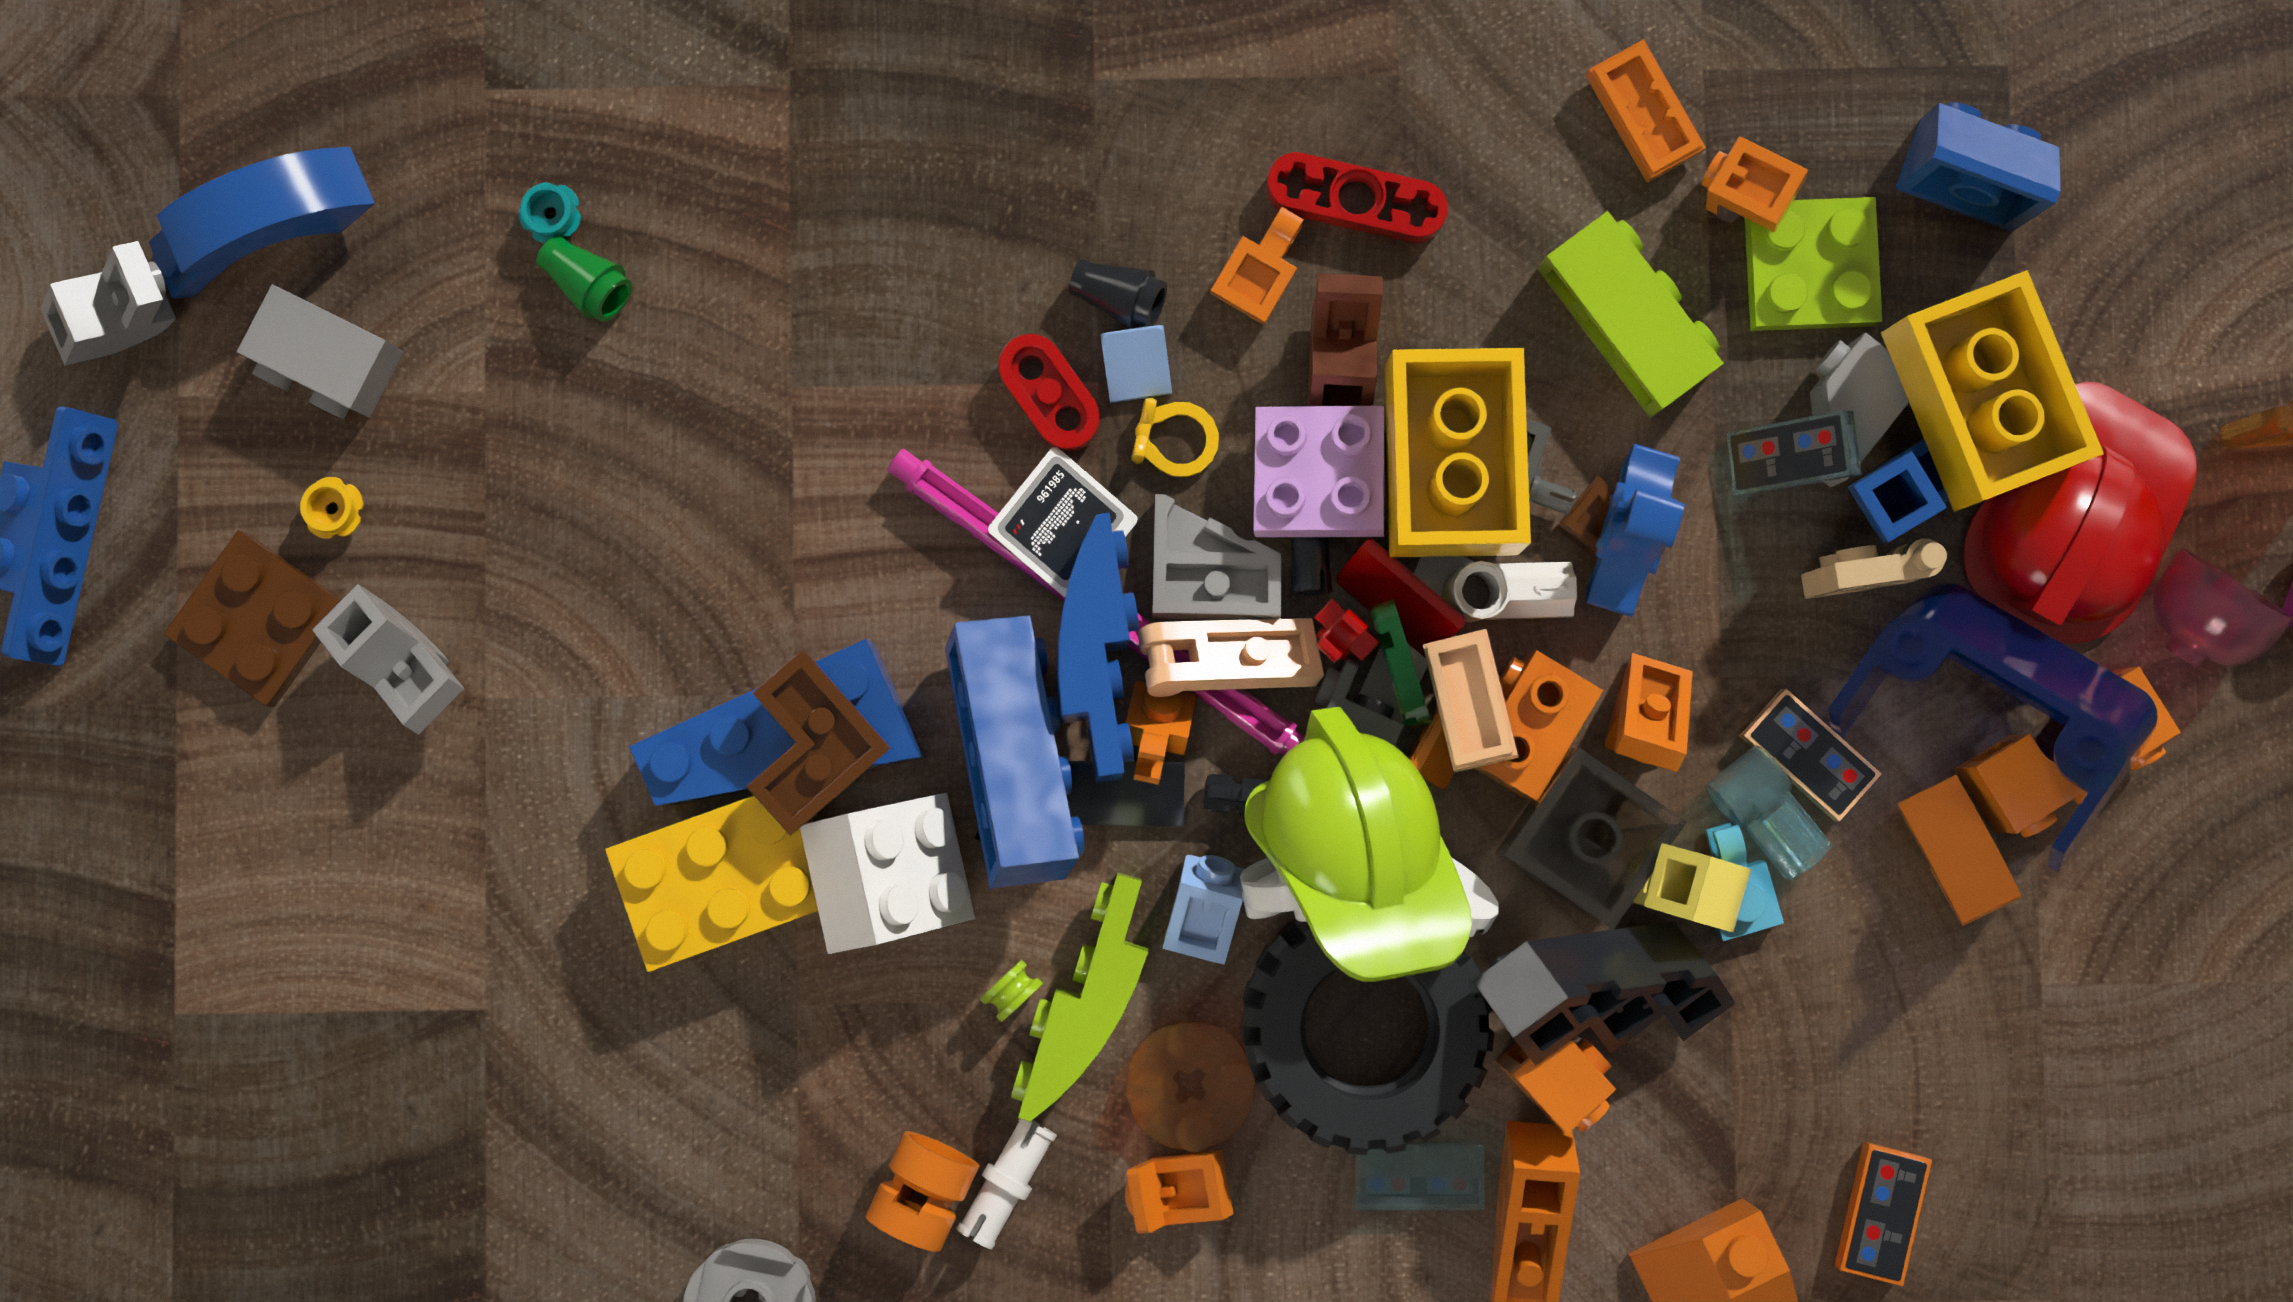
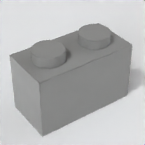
[237,284,404,419]

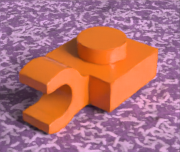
[1210,207,1304,326]
[1125,680,1197,785]

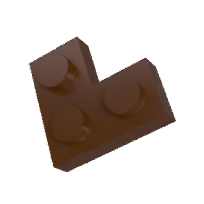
[746,648,891,836]

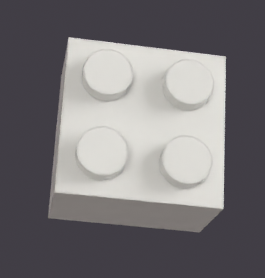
[800,793,975,954]

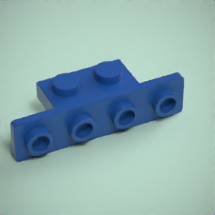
[0,406,118,666]

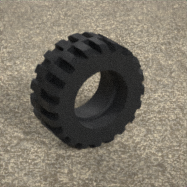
[1241,921,1495,1155]

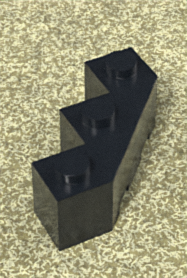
[1473,921,1735,1065]

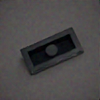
[1066,761,1185,826]

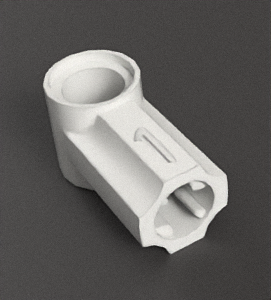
[1442,561,1577,622]

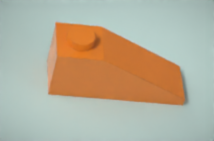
[1490,1121,1580,1302]

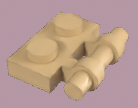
[1801,539,1947,599]

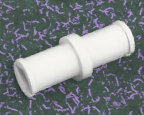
[956,1118,1057,1250]

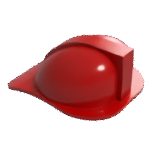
[1963,382,2197,643]

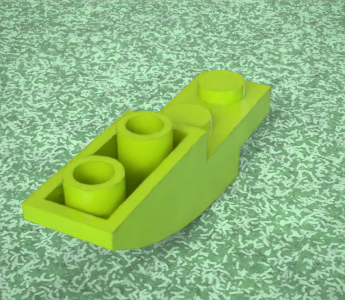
[1011,872,1148,1122]

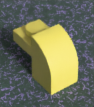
[1630,841,1751,932]

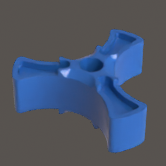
[1585,443,1685,617]

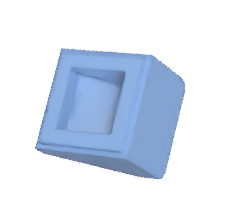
[1101,325,1172,403]

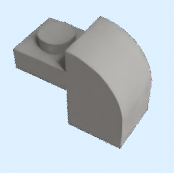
[40,241,176,366]
[313,584,464,735]

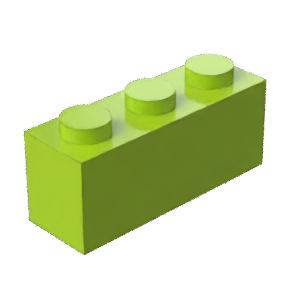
[1537,211,1724,418]

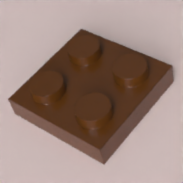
[164,530,342,707]

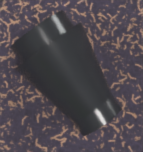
[1069,259,1168,329]

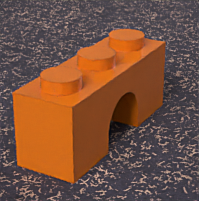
[1955,666,2181,838]

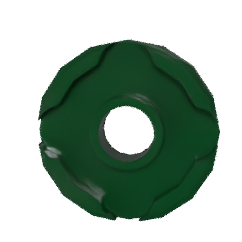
[1370,599,1431,729]

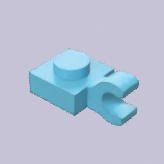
[1705,823,1784,941]

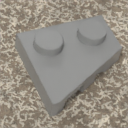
[1152,494,1281,620]

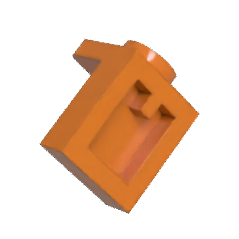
[1701,136,1808,232]

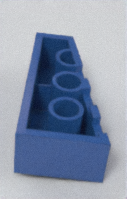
[629,639,926,806]

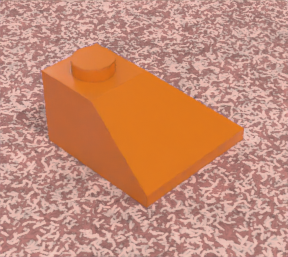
[1628,1198,1798,1302]

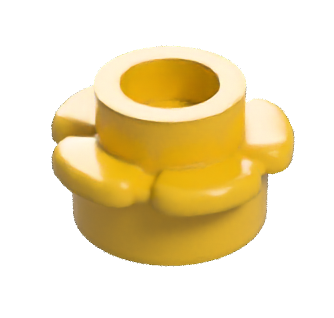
[300,477,364,539]

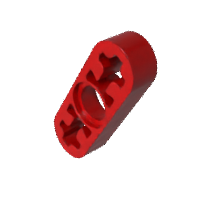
[1266,152,1448,243]

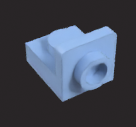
[1162,855,1244,965]

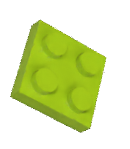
[1744,197,1883,331]

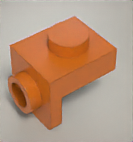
[1125,1150,1234,1234]

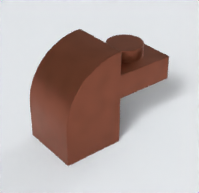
[1308,273,1383,406]

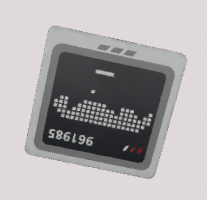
[988,447,1137,597]

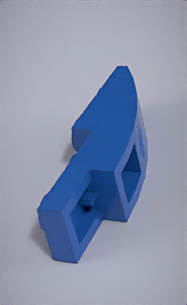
[1056,513,1139,784]

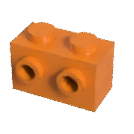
[1474,650,1604,801]
[1495,1035,1616,1135]

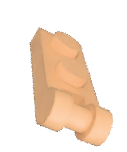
[1137,618,1324,697]

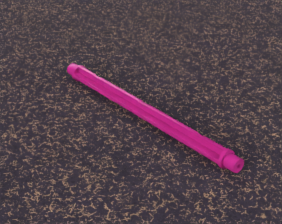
[887,448,1305,756]

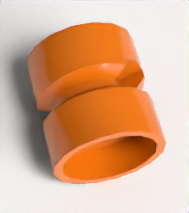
[865,1131,979,1252]

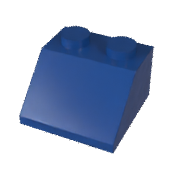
[1895,102,2061,232]

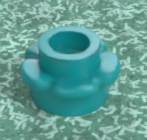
[519,182,581,244]

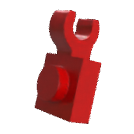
[1314,598,1379,663]

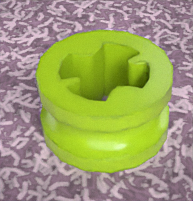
[980,959,1043,1022]

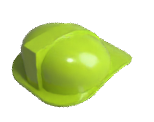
[1244,707,1472,982]

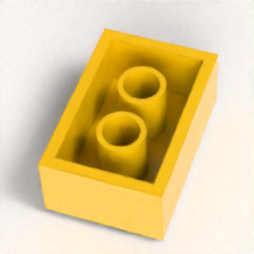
[1881,270,2104,512]
[1384,348,1531,557]
[605,796,818,972]

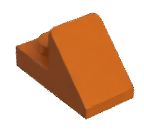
[1605,653,1693,772]

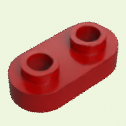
[999,334,1100,451]

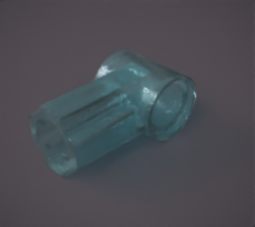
[1705,745,1833,880]

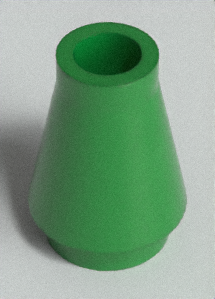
[536,235,633,322]

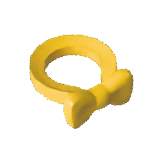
[1131,398,1219,478]

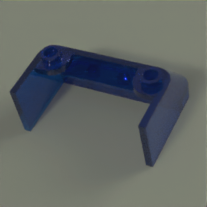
[1827,583,2158,872]

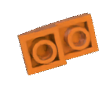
[1897,775,2022,926]

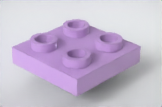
[1254,406,1385,537]

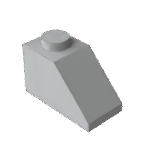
[1810,333,1909,488]

